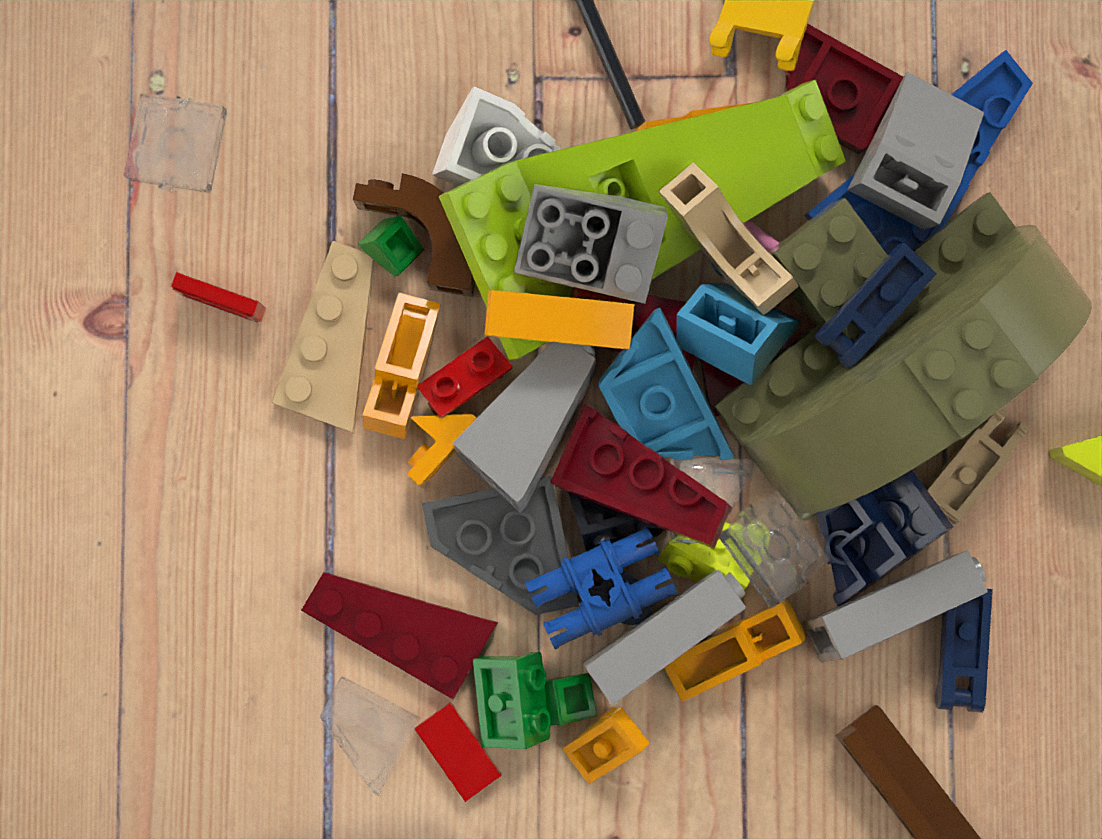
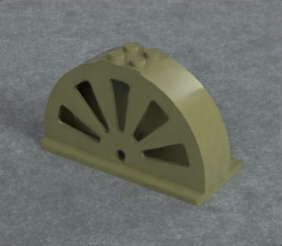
[712,192,1092,521]

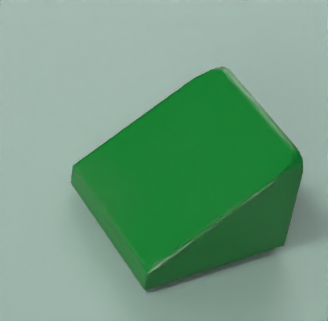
[358,215,424,277]
[545,673,597,726]

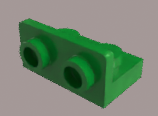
[473,652,551,749]

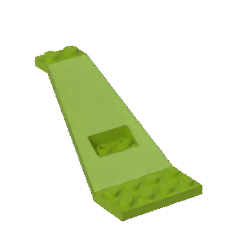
[439,80,846,360]

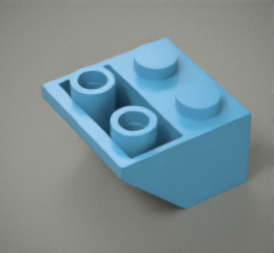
[677,282,799,386]

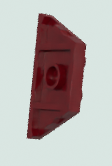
[784,24,903,154]

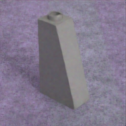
[452,342,596,513]
[803,550,988,663]
[583,570,746,705]

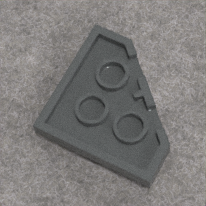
[422,476,579,615]

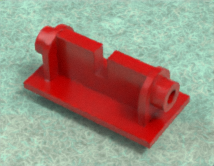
[417,336,513,419]

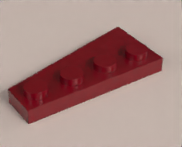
[550,403,732,549]
[301,572,498,700]

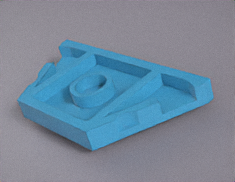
[598,308,734,460]

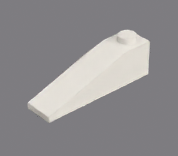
[432,87,610,195]

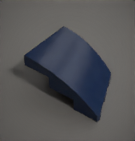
[816,470,954,606]

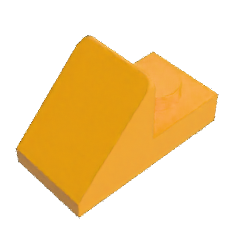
[407,414,477,488]
[562,707,650,784]

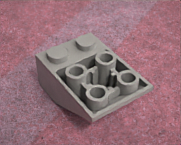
[847,72,984,230]
[514,184,668,304]

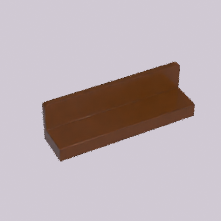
[835,705,981,839]

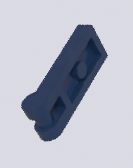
[815,243,937,368]
[935,589,993,713]

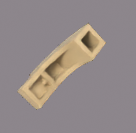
[659,162,799,315]

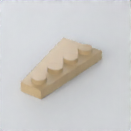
[271,241,375,434]

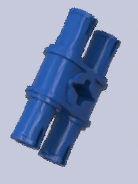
[525,527,678,649]

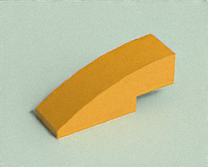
[484,290,634,349]
[363,293,441,440]
[664,597,807,702]

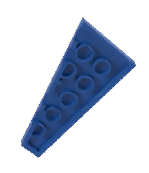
[804,50,1033,255]

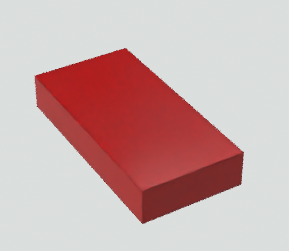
[171,272,266,323]
[414,702,502,802]

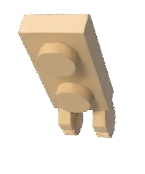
[926,407,1029,524]

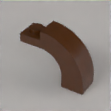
[353,173,475,297]

